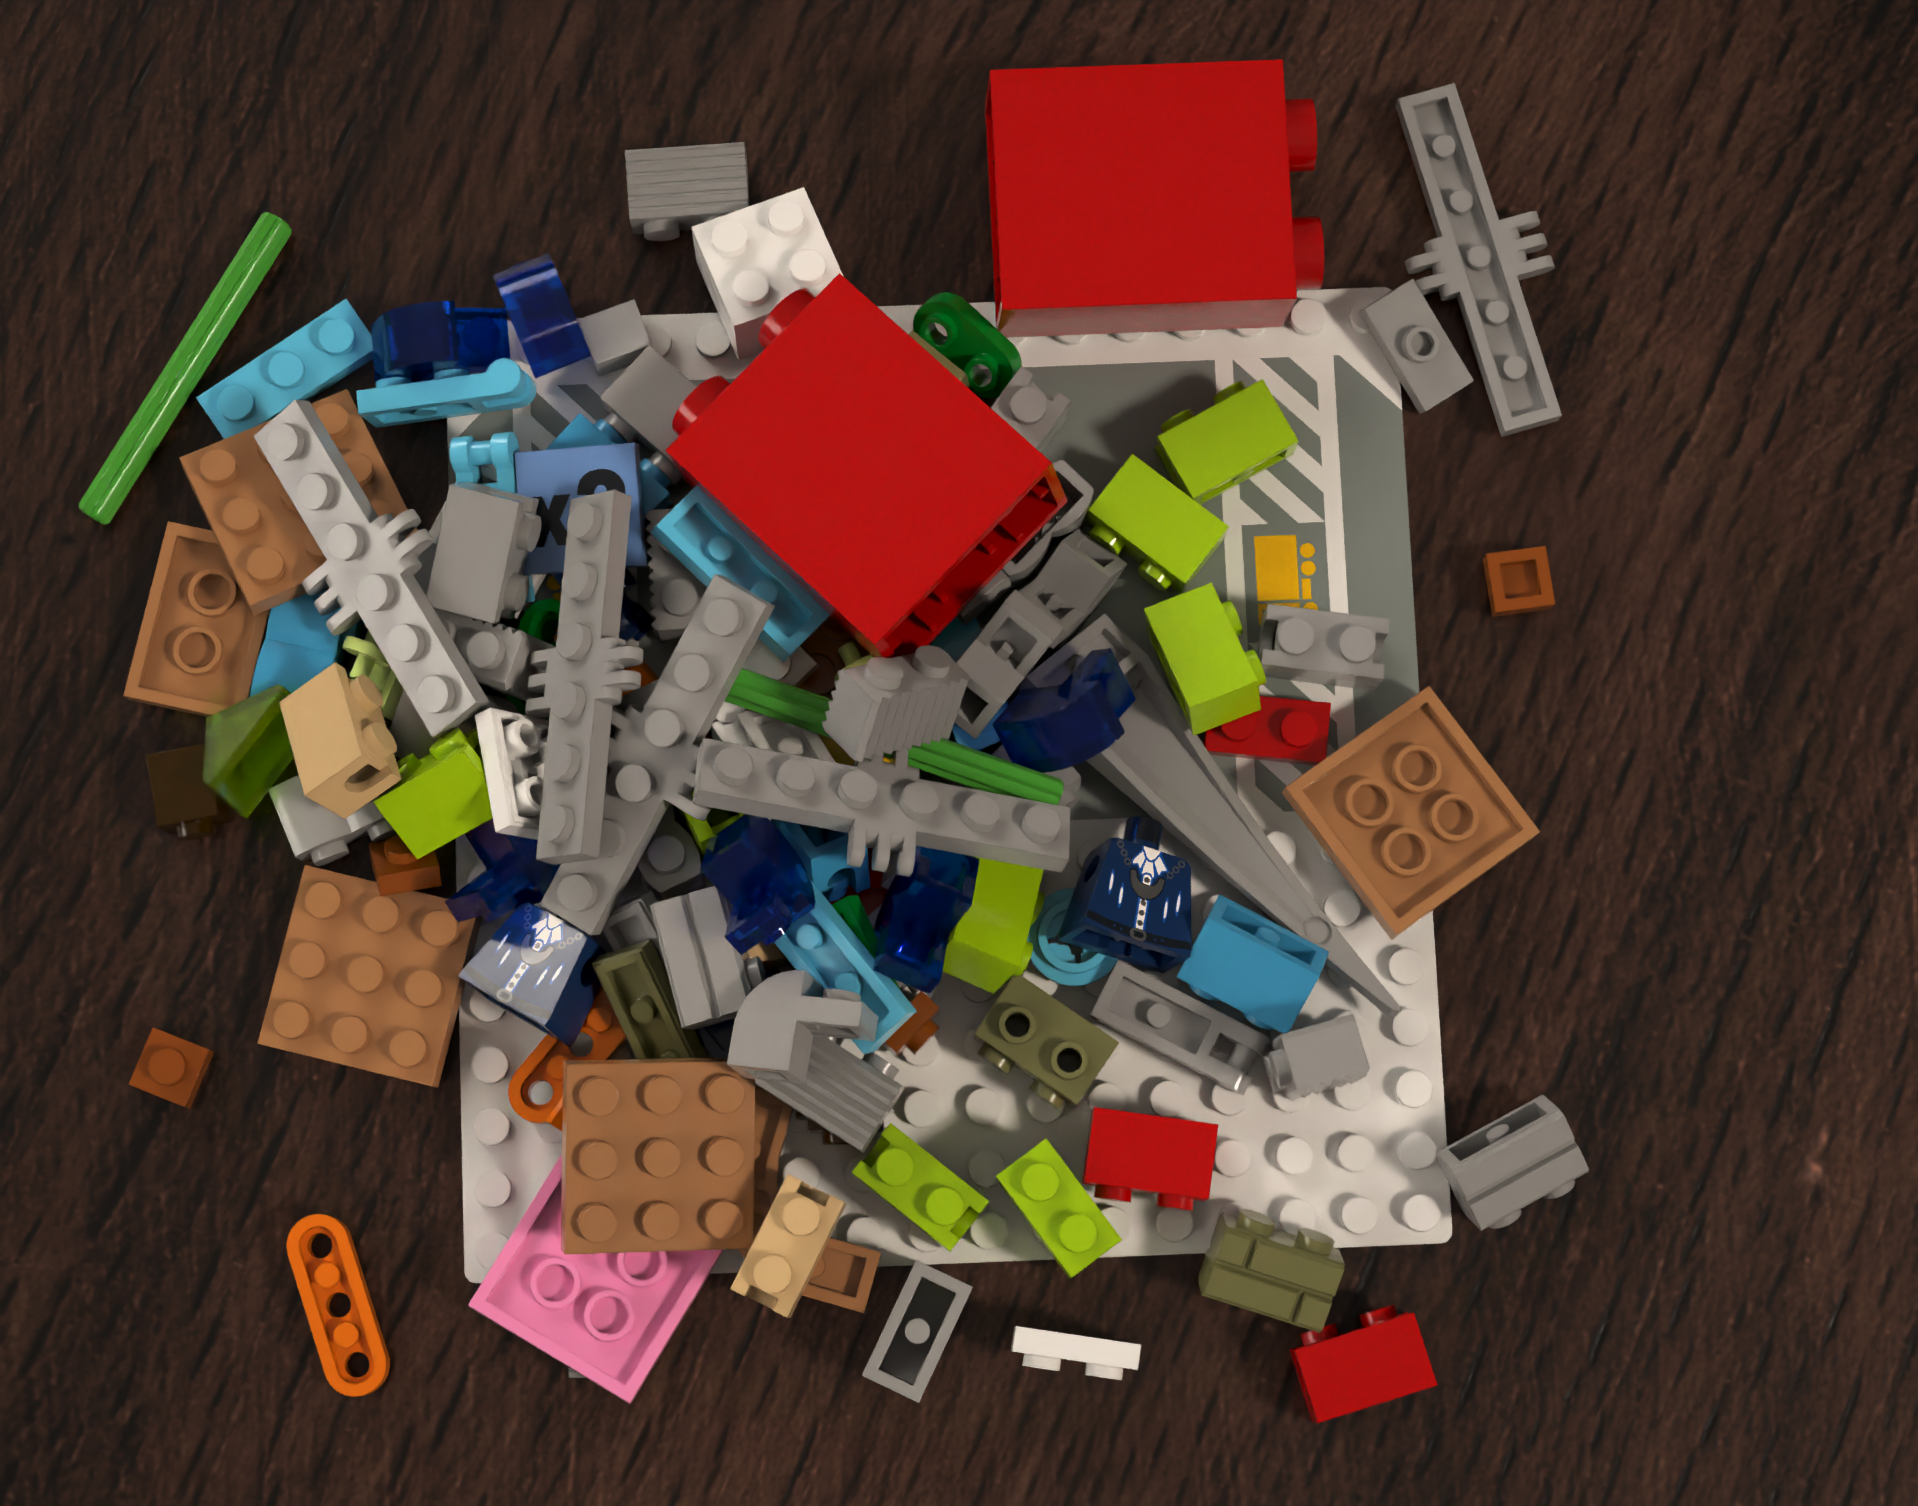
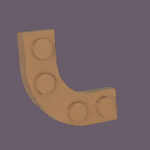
[738,1086,881,1313]

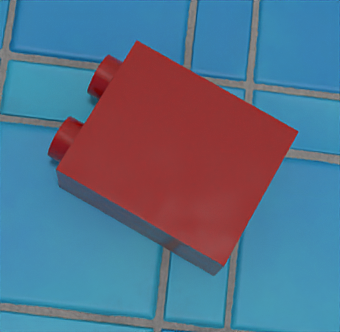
[985,59,1324,338]
[665,273,1068,659]

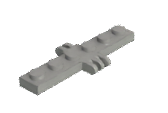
[1395,83,1562,437]
[254,399,489,738]
[525,490,644,865]
[540,574,775,936]
[693,738,1070,877]

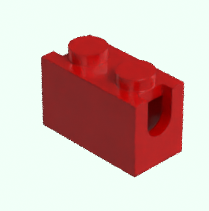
[1082,1107,1219,1211]
[1289,1304,1437,1423]

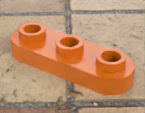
[508,985,627,1124]
[286,1214,390,1397]

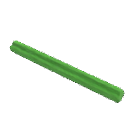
[79,212,292,525]
[725,668,1064,805]

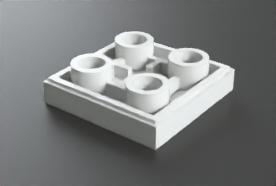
[475,708,549,840]

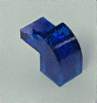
[493,253,591,379]
[371,301,510,383]
[992,648,1136,773]
[700,814,815,955]
[445,818,561,922]
[873,846,980,995]

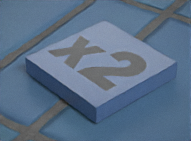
[514,443,647,576]

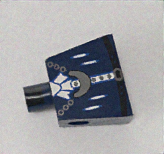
[1058,816,1192,973]
[459,902,607,1048]

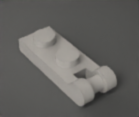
[1089,960,1271,1095]

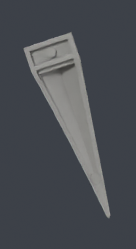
[1019,613,1399,1018]

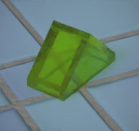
[203,684,294,818]

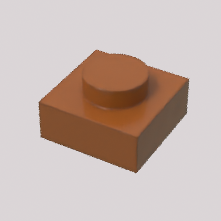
[1483,546,1555,617]
[369,835,442,897]
[883,991,940,1057]
[128,1027,214,1109]

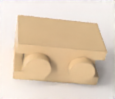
[279,662,401,819]
[730,1174,847,1318]

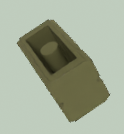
[1198,1209,1345,1333]

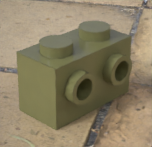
[973,975,1119,1110]

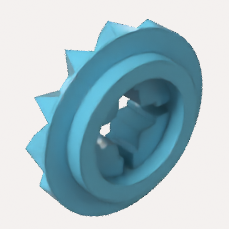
[1027,888,1118,987]

